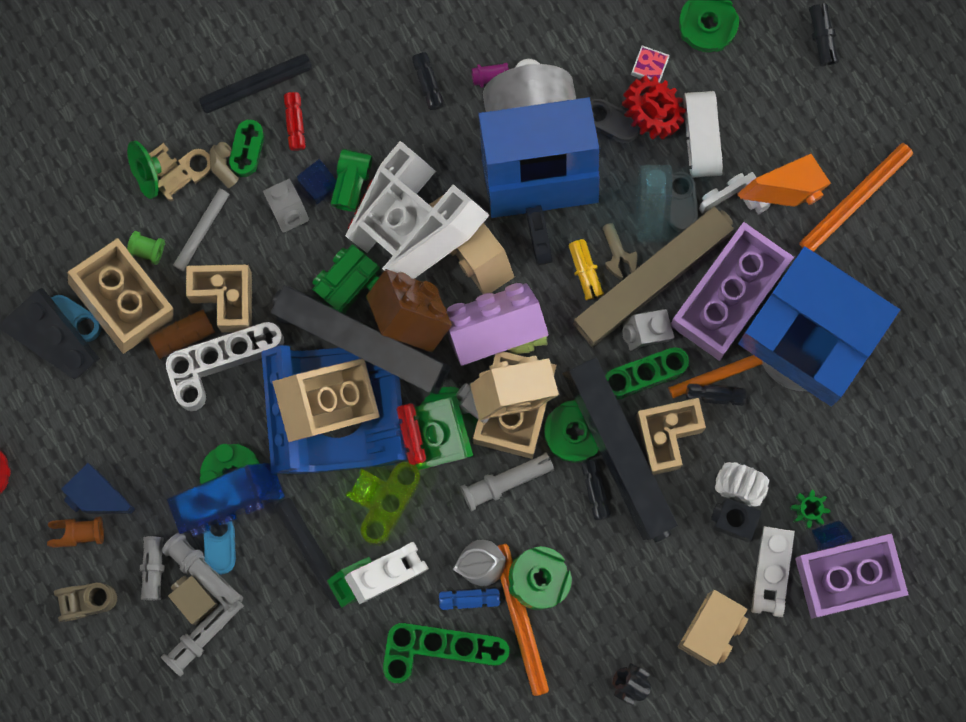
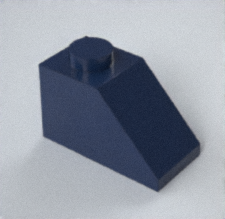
[61,463,136,514]

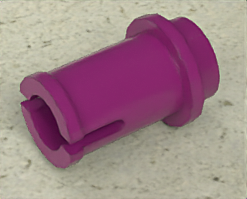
[471,62,509,88]

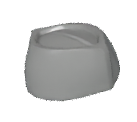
[453,540,506,586]

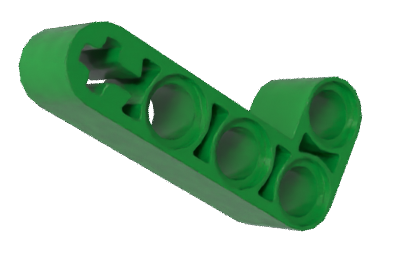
[383,623,509,684]

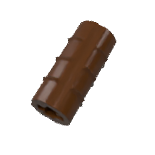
[148,309,215,359]

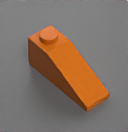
[738,154,831,207]

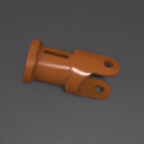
[47,516,104,548]

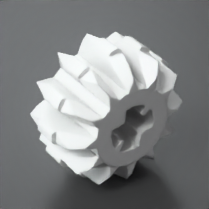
[715,462,770,507]

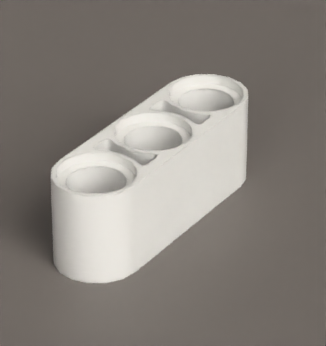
[683,91,723,178]

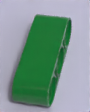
[605,347,689,400]

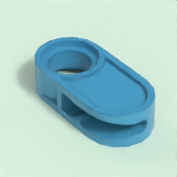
[51,295,101,342]
[204,513,236,575]

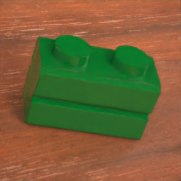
[312,244,381,313]

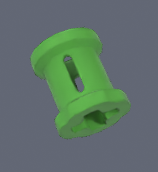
[127,231,165,265]

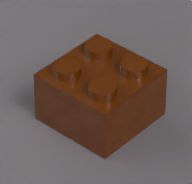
[366,269,452,352]

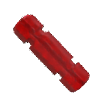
[284,92,306,151]
[396,403,426,465]

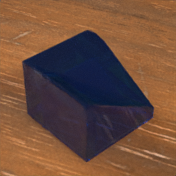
[296,159,336,205]

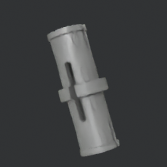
[140,536,165,601]

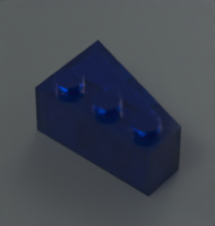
[167,463,285,537]

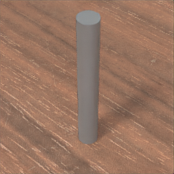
[173,188,230,271]

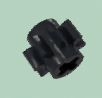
[612,663,651,706]

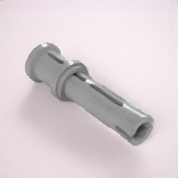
[460,453,554,512]
[162,532,243,612]
[161,600,244,677]

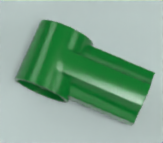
[331,149,372,212]

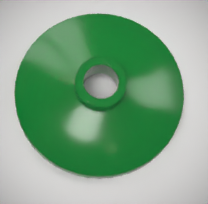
[127,140,162,199]

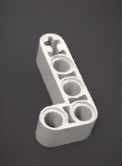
[166,322,284,411]

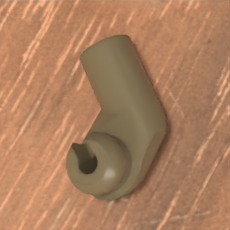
[209,142,239,188]

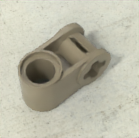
[54,583,117,622]

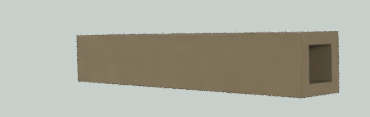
[573,206,734,348]

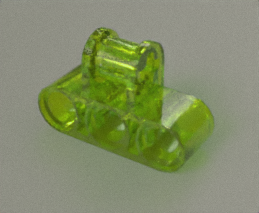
[345,462,421,546]

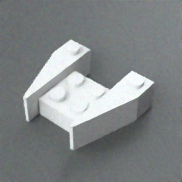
[345,141,489,279]

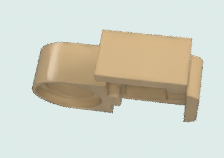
[149,143,211,201]

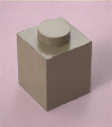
[168,575,219,626]

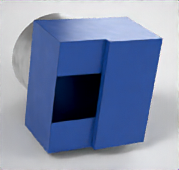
[479,64,600,218]
[738,246,900,407]

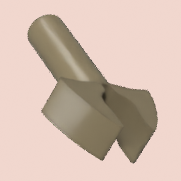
[603,223,637,280]

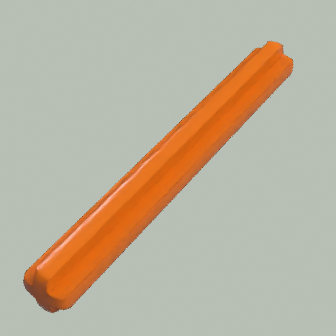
[800,143,913,252]
[498,544,549,696]

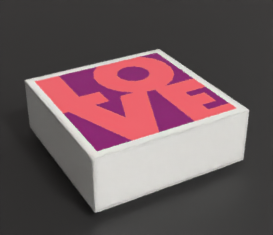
[631,46,670,83]

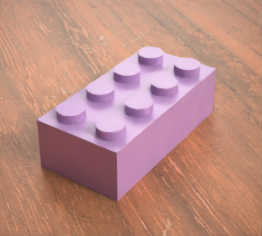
[671,222,794,361]

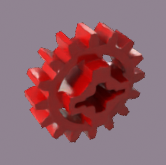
[622,75,686,139]

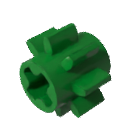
[790,490,830,529]

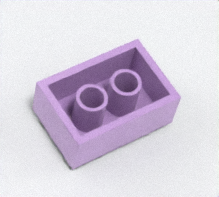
[447,283,549,366]
[795,534,908,619]

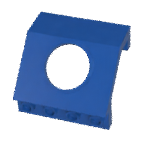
[261,345,407,474]

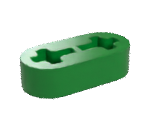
[229,120,264,177]

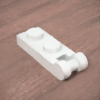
[751,526,795,617]
[345,542,429,604]

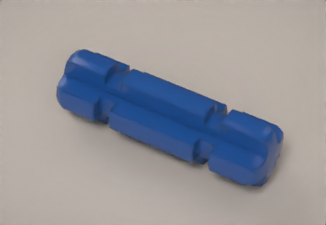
[439,588,500,610]

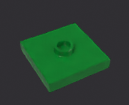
[414,395,473,470]

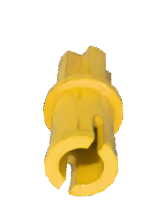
[569,239,604,301]

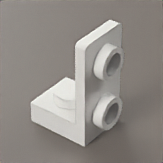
[699,172,771,215]

